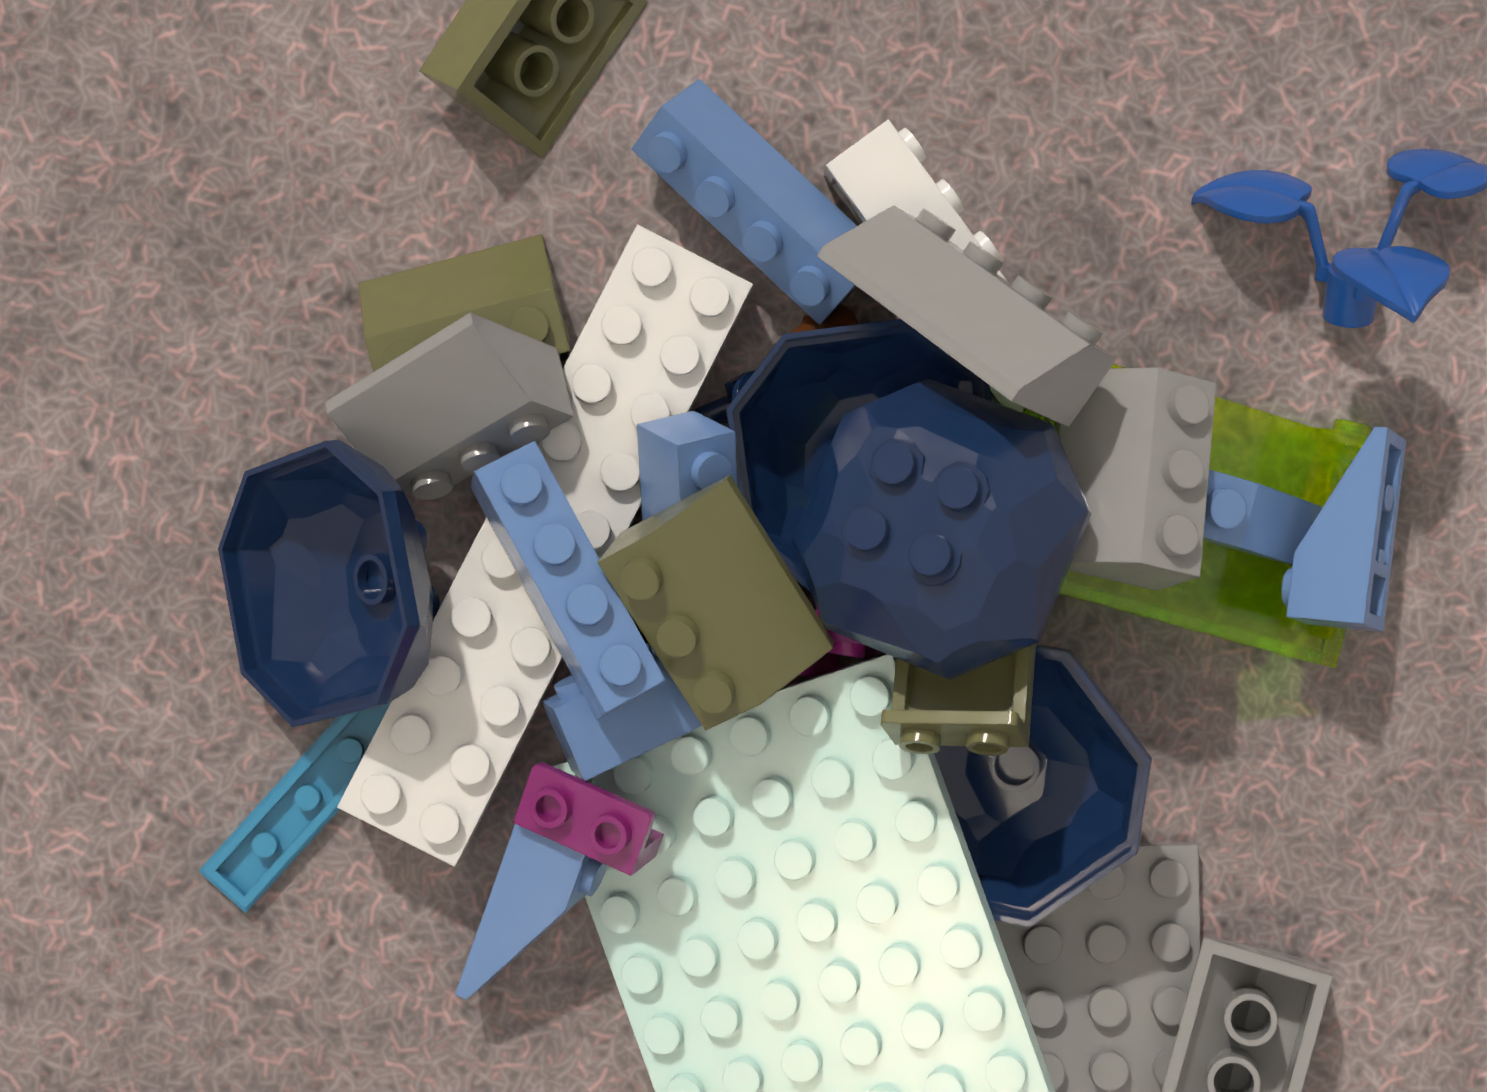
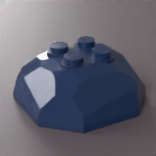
[726,319,992,591]
[792,378,1092,680]
[218,440,440,727]
[934,644,1152,927]

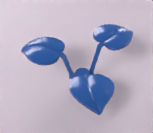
[1191,149,1487,328]

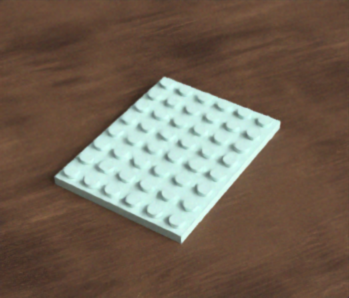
[552,653,1056,1092]

